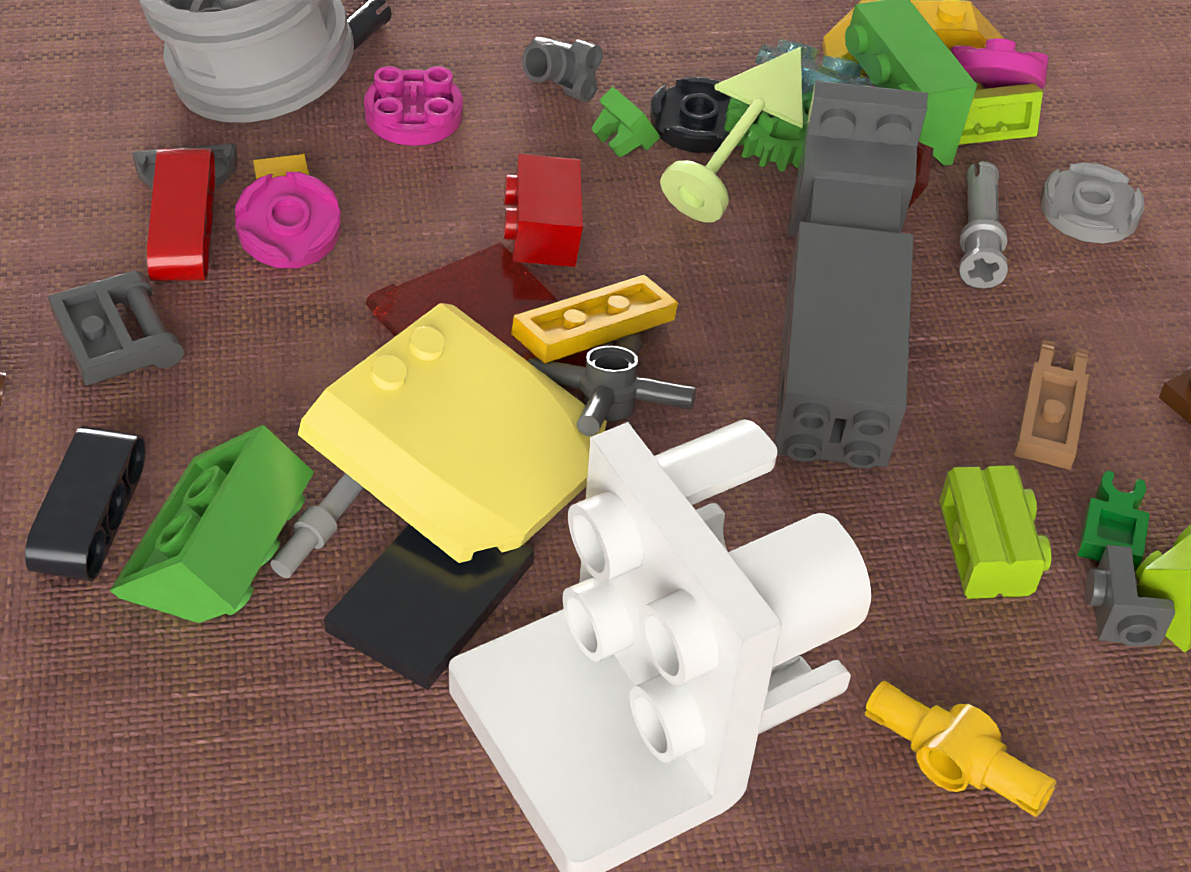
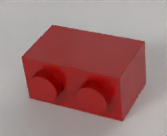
[503,154,583,267]

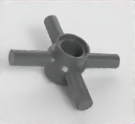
[528,334,697,436]

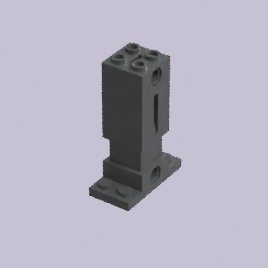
[774,80,928,468]

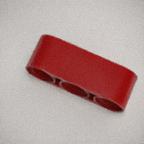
[147,148,215,281]

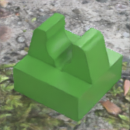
[592,87,660,157]

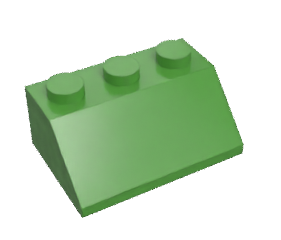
[845,0,977,166]
[110,425,314,623]

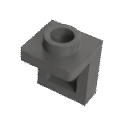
[1085,545,1175,647]

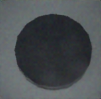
[650,77,731,153]

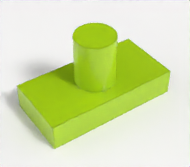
[959,82,1043,145]

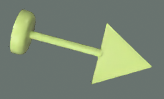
[660,47,803,222]

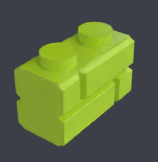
[939,465,1051,599]

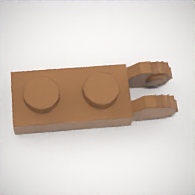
[1014,339,1089,470]

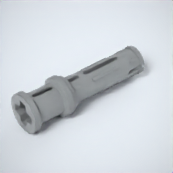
[959,161,1008,289]

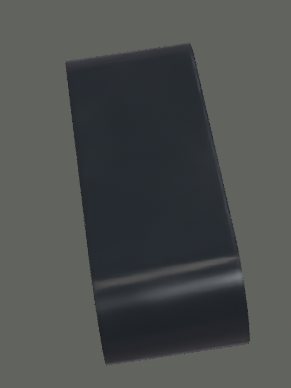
[25,425,146,582]

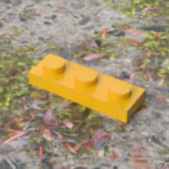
[511,275,678,364]

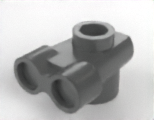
[522,36,603,102]

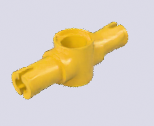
[865,680,1057,817]

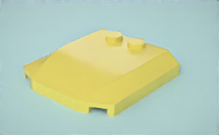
[298,303,607,563]

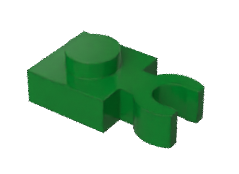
[1077,471,1150,572]

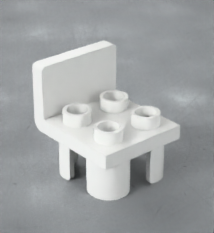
[449,420,871,872]

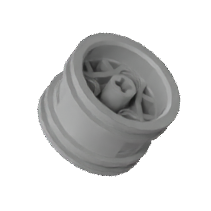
[139,0,354,122]

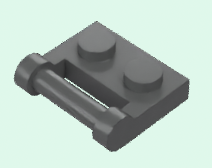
[48,271,184,386]

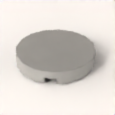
[1041,162,1145,244]

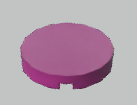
[235,172,341,268]

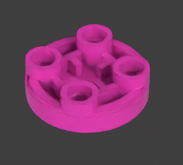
[951,38,1049,89]
[364,66,463,146]

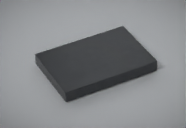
[324,524,534,690]

